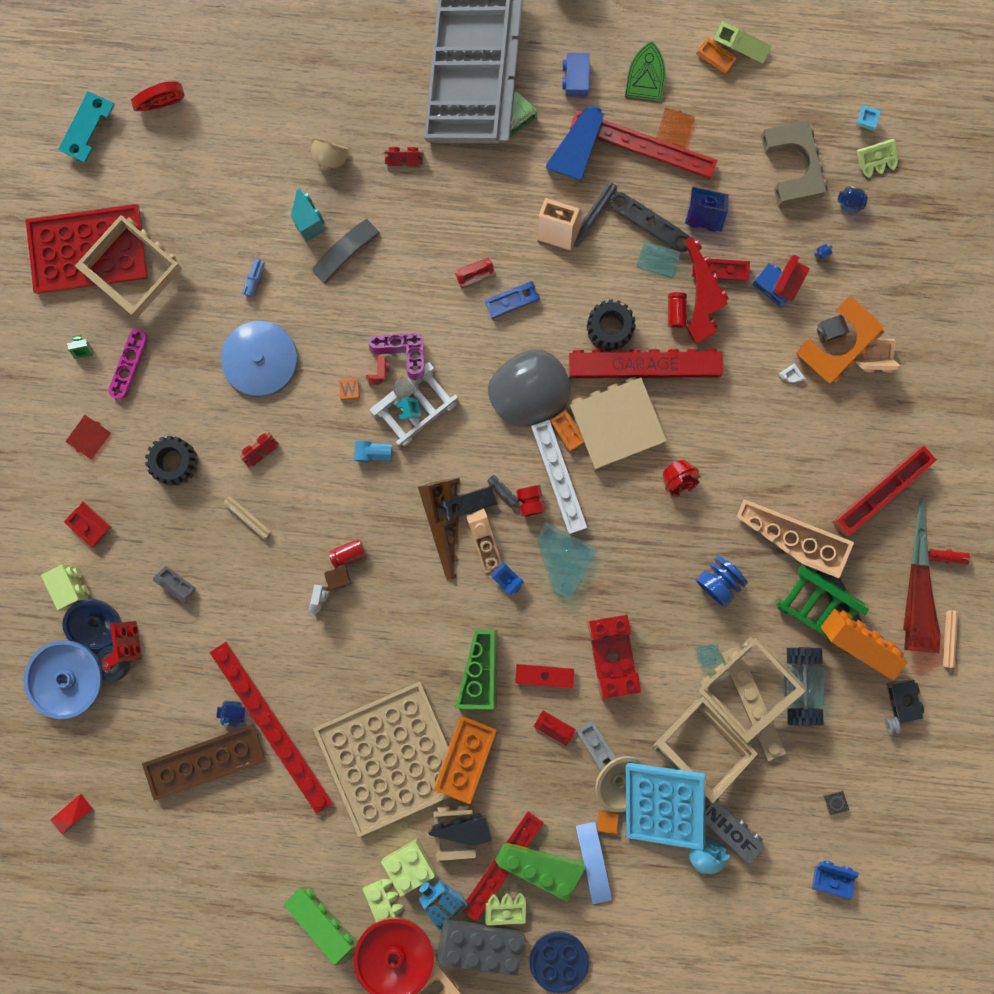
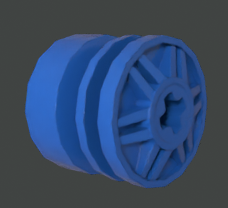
[696,556,748,607]

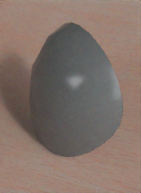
[488,349,571,427]

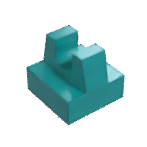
[397,398,422,419]

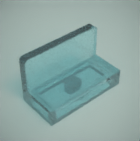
[637,241,681,278]

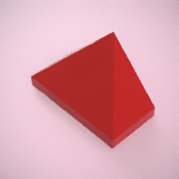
[50,794,93,835]

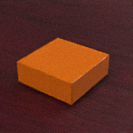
[597,811,619,834]

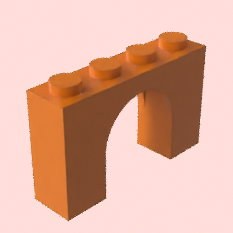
[796,295,885,384]

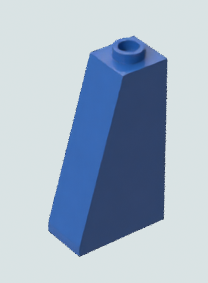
[546,106,604,181]

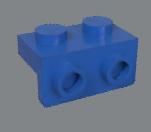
[812,861,859,901]

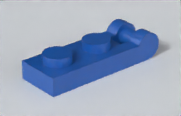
[484,281,540,319]

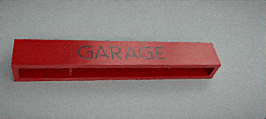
[568,349,723,379]

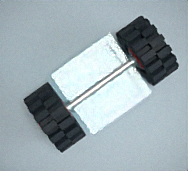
[784,647,824,726]

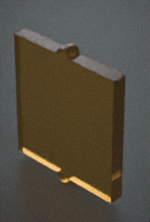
[656,108,695,148]

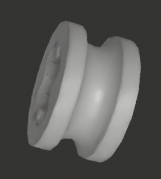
[885,717,901,736]

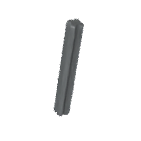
[573,182,617,247]

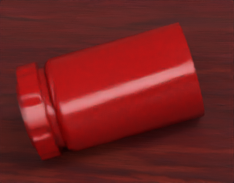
[668,292,687,328]
[328,539,366,569]

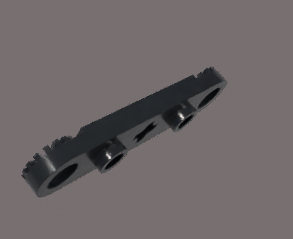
[610,192,691,253]

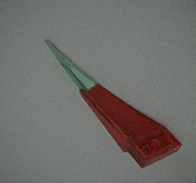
[903,498,941,654]

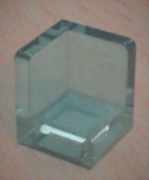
[695,644,721,667]

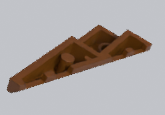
[418,478,460,579]

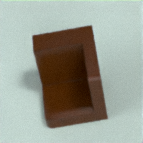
[324,565,352,591]

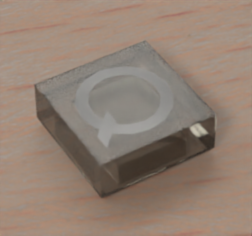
[823,790,849,816]

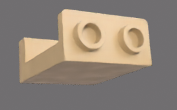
[433,805,476,861]

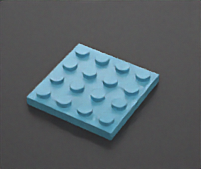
[626,763,706,850]

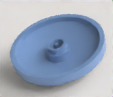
[221,321,298,397]
[24,640,103,719]

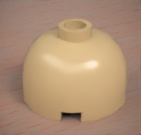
[311,139,349,171]

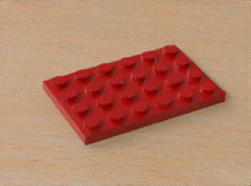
[25,204,148,294]

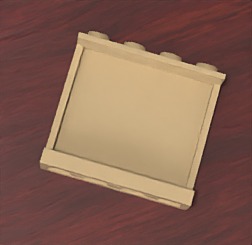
[569,377,667,471]

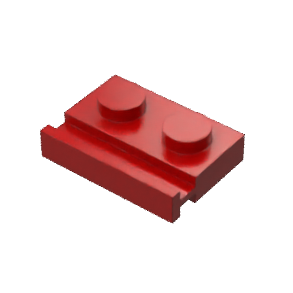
[64,501,112,548]

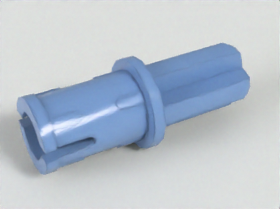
[242,259,265,298]

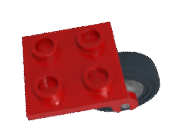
[97,621,141,681]

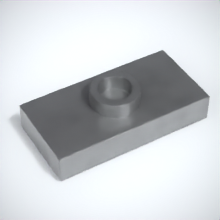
[153,566,196,603]

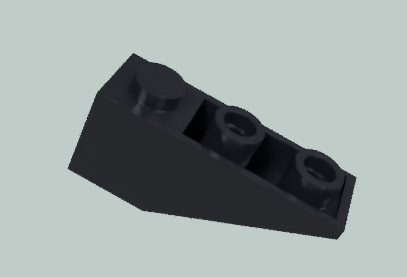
[428,813,492,846]

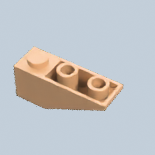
[466,509,502,573]

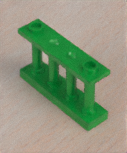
[776,563,869,646]

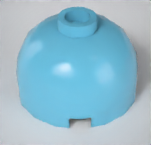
[689,838,730,874]

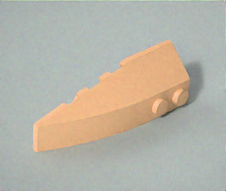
[736,499,854,578]

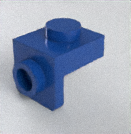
[490,562,524,595]

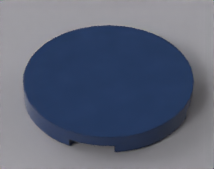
[529,931,589,993]

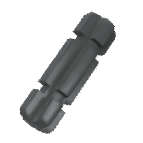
[487,475,519,507]

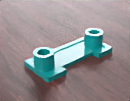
[58,91,115,163]

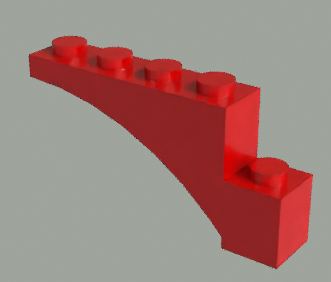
[684,237,729,344]

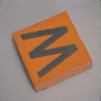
[338,379,360,400]

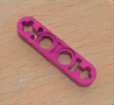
[109,329,148,400]

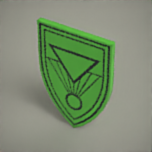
[625,41,666,101]

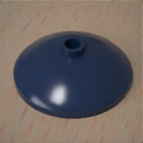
[62,599,122,652]

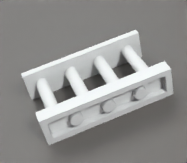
[369,362,458,448]

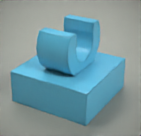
[856,105,881,131]

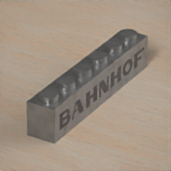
[670,768,765,864]

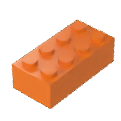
[821,608,908,681]

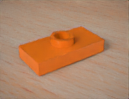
[696,37,738,75]
[550,410,584,452]

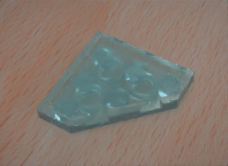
[537,522,597,600]

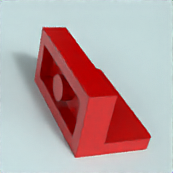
[772,254,810,302]

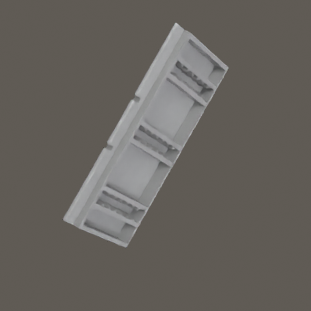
[424,0,523,143]

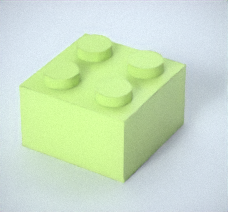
[41,564,90,610]
[381,838,436,897]

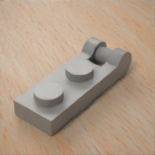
[576,720,616,770]

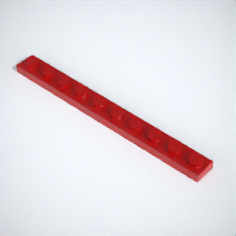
[209,642,334,815]

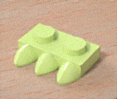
[857,139,898,178]
[363,879,404,922]
[485,893,526,925]

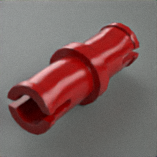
[928,549,970,565]

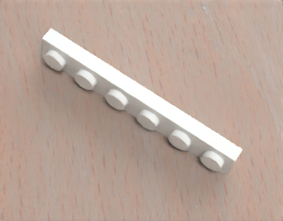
[531,420,587,534]

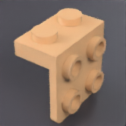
[855,338,900,373]

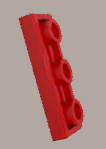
[515,664,575,688]

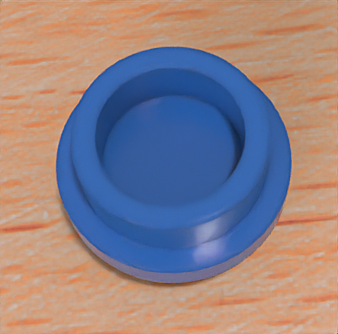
[814,243,833,260]

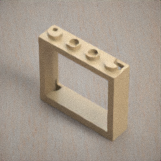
[75,215,182,319]
[698,636,807,743]
[651,697,758,805]

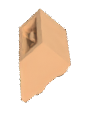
[537,198,585,251]

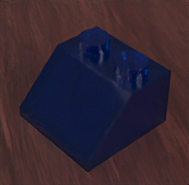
[685,187,729,232]

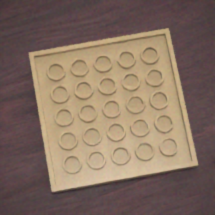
[313,681,449,837]

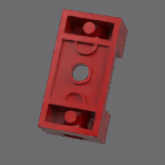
[587,615,642,699]

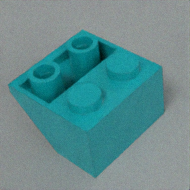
[291,188,325,242]

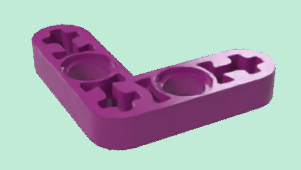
[368,333,425,380]

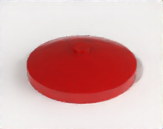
[353,917,434,994]

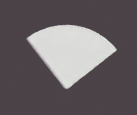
[778,363,805,383]

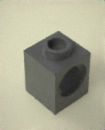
[817,315,850,343]

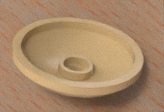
[595,756,645,812]

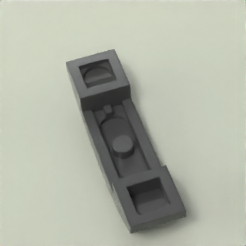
[312,219,380,283]

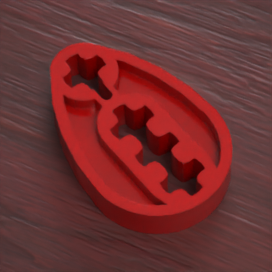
[131,81,185,112]

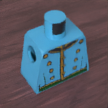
[419,881,467,931]

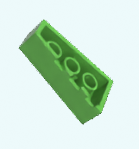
[455,630,498,709]
[495,842,586,902]
[283,888,358,965]

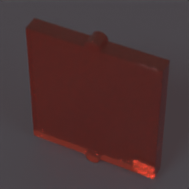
[65,415,111,460]

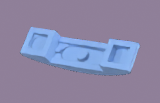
[576,822,612,904]

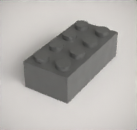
[436,919,525,976]

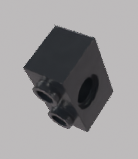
[887,679,924,723]

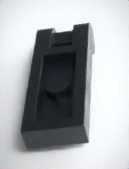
[441,486,497,520]

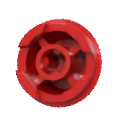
[662,460,701,497]

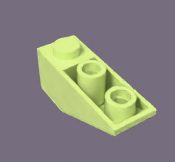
[713,21,772,64]

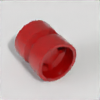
[516,485,546,517]

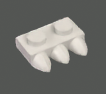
[309,584,329,615]

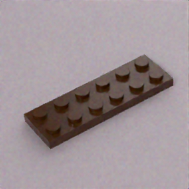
[142,724,266,801]

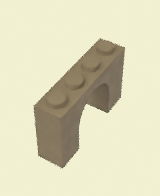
[761,120,827,207]

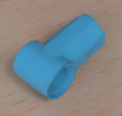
[354,441,392,462]

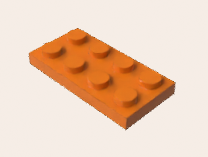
[433,716,497,804]

